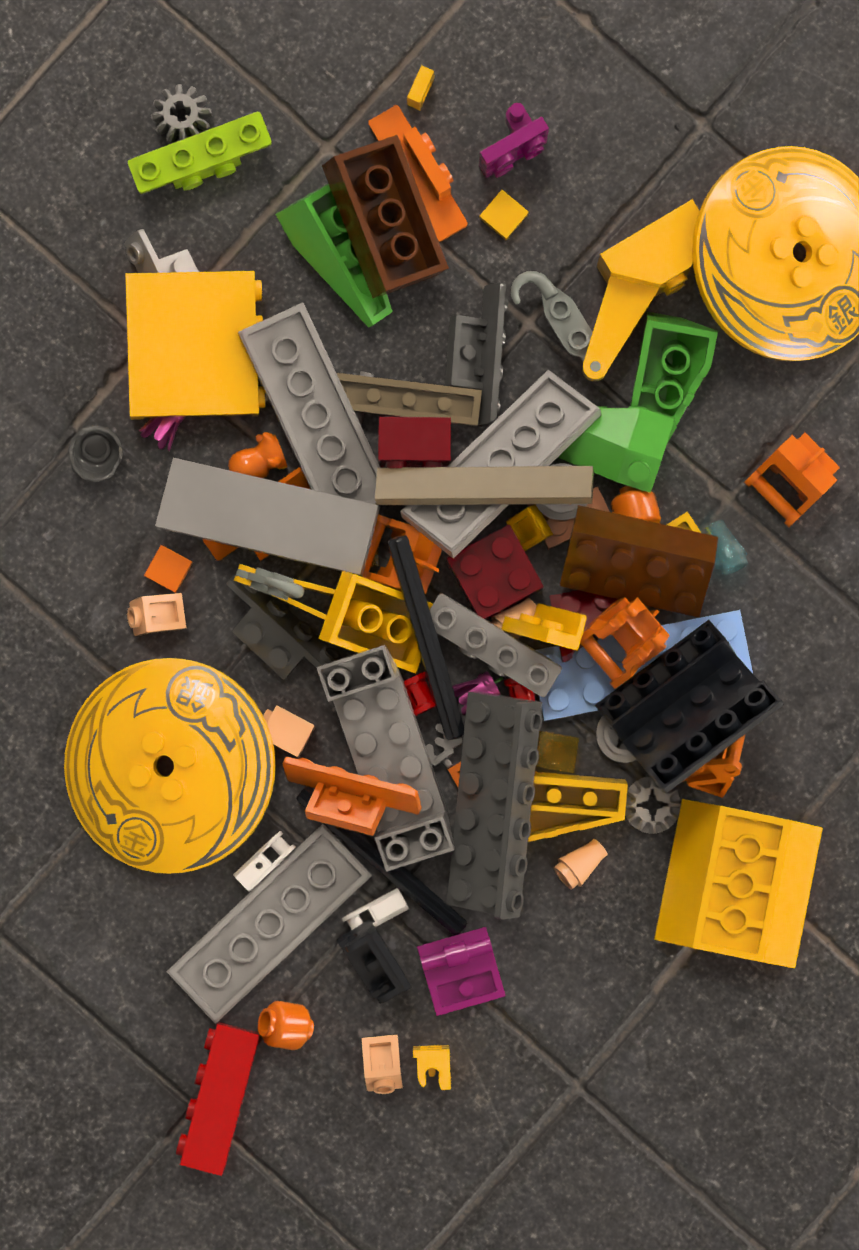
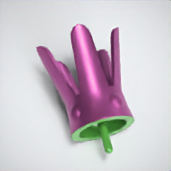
[139,416,186,451]
[452,671,503,715]

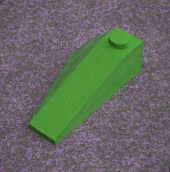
[275,184,392,327]
[630,312,718,443]
[558,406,675,493]

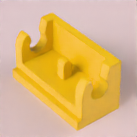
[413,1045,451,1090]

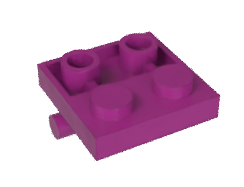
[479,103,549,178]
[417,926,506,1016]

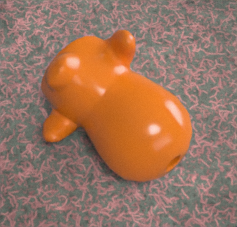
[228,432,288,478]

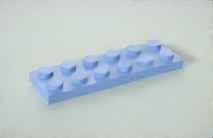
[536,610,753,721]

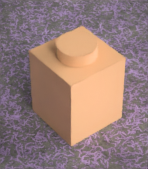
[263,705,315,758]

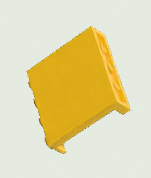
[125,271,265,420]

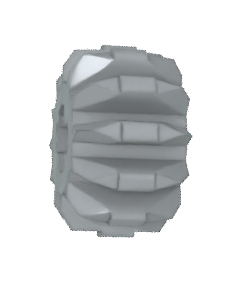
[151,84,212,144]

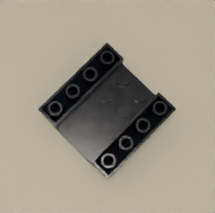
[595,619,784,793]

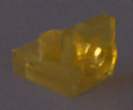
[535,731,579,773]

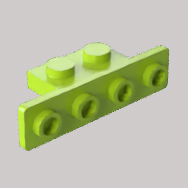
[128,111,272,194]

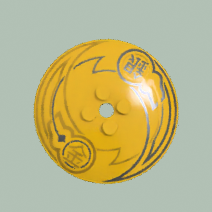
[692,146,859,361]
[64,658,276,874]

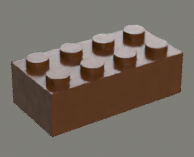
[322,135,449,299]
[560,505,718,618]

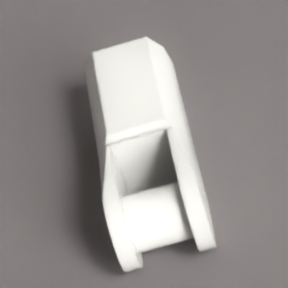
[233,831,296,892]
[341,888,409,930]

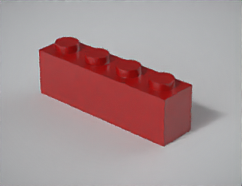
[176,1022,260,1176]

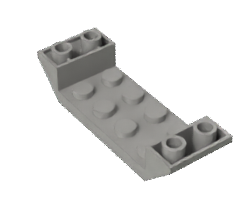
[316,645,455,872]

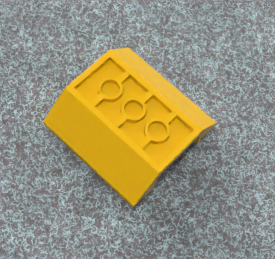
[654,799,823,968]

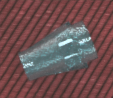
[705,520,748,575]

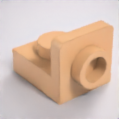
[127,593,186,636]
[362,1035,403,1094]

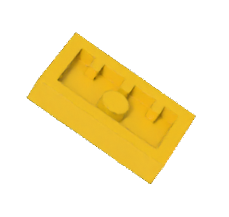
[502,603,586,651]

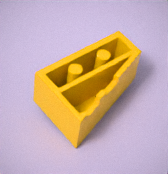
[528,772,628,842]

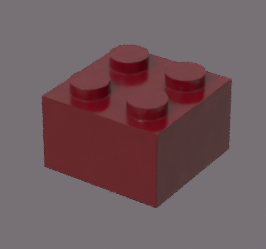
[378,417,451,468]
[446,524,544,620]

